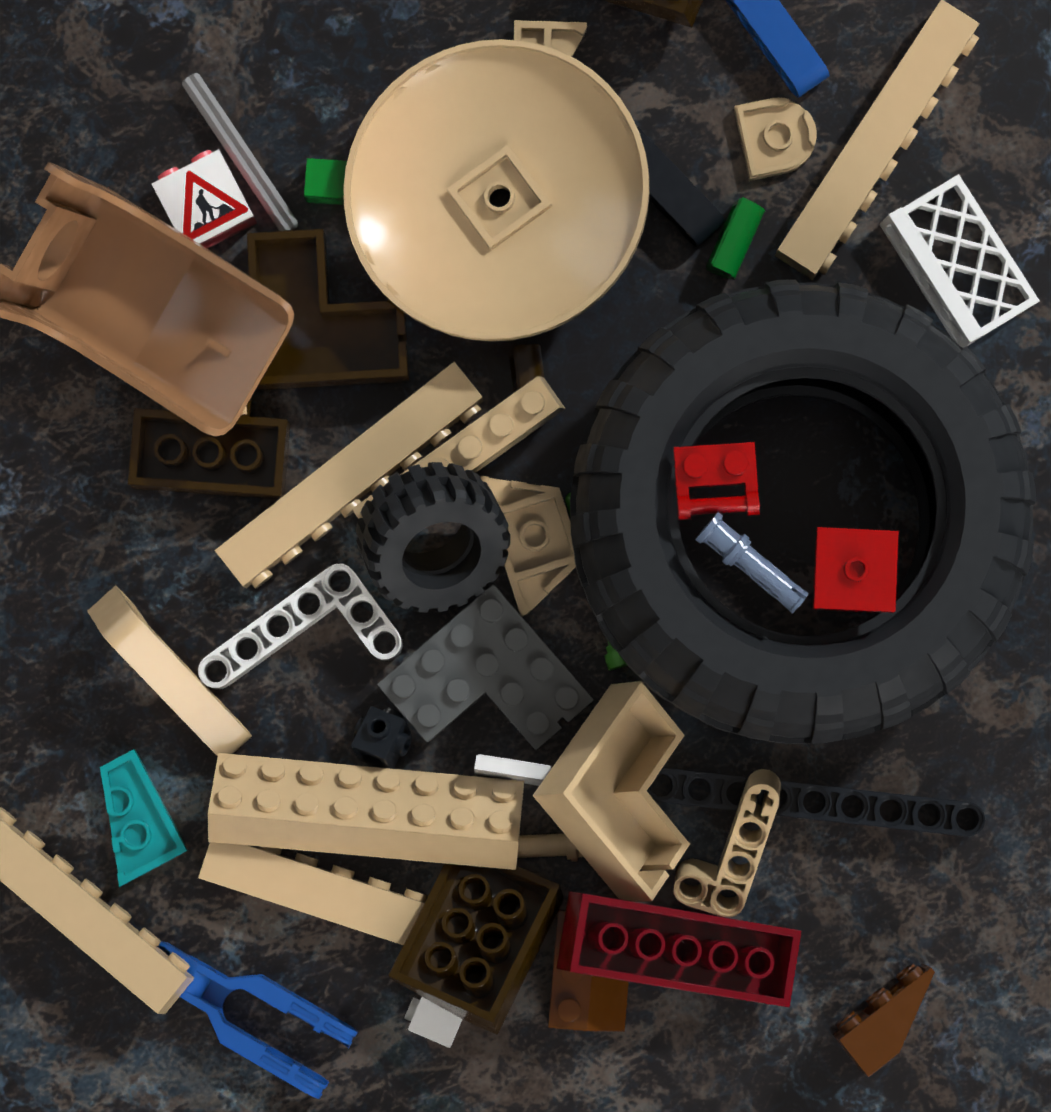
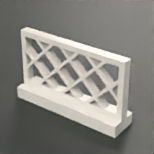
[879,174,1040,348]

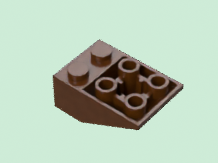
[832,963,935,1077]

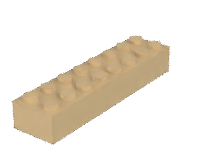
[208,753,524,870]

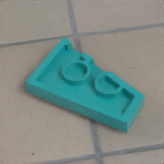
[100,749,189,887]

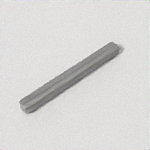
[182,73,298,231]

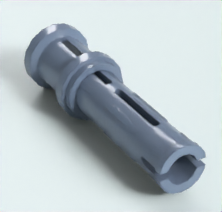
[695,512,809,613]

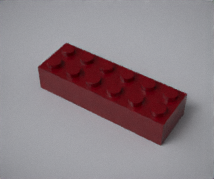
[556,891,802,1008]

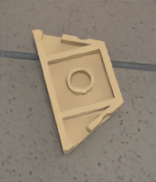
[480,476,576,617]

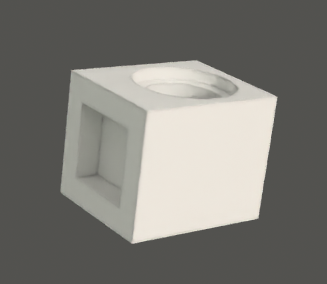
[404,997,462,1048]

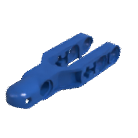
[157,941,358,1099]

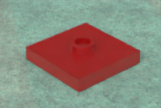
[813,527,899,613]

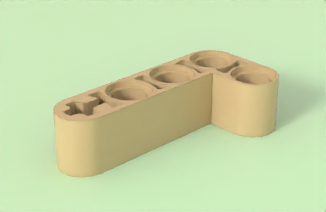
[673,769,781,917]

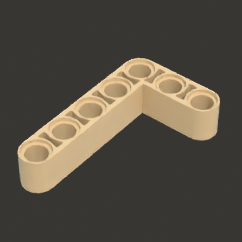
[87,585,252,756]

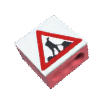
[152,149,257,249]

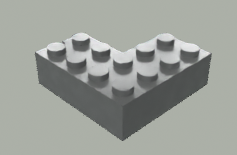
[377,584,594,751]

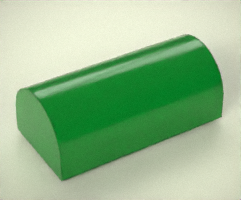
[705,197,765,280]

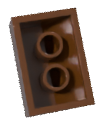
[548,910,629,1032]

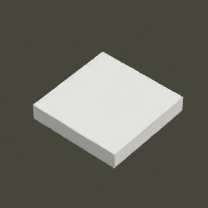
[474,754,552,786]

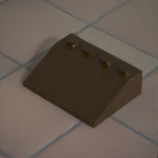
[388,864,564,1035]

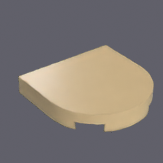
[734,98,817,181]

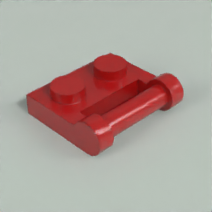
[673,442,760,520]

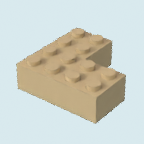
[533,681,690,902]

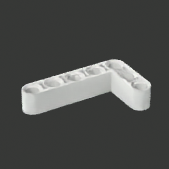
[198,564,403,689]

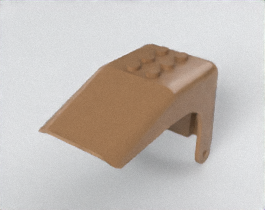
[0,162,294,436]

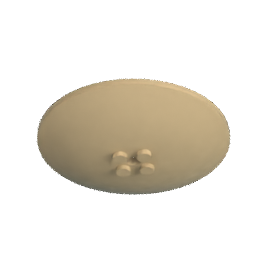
[344,39,650,341]

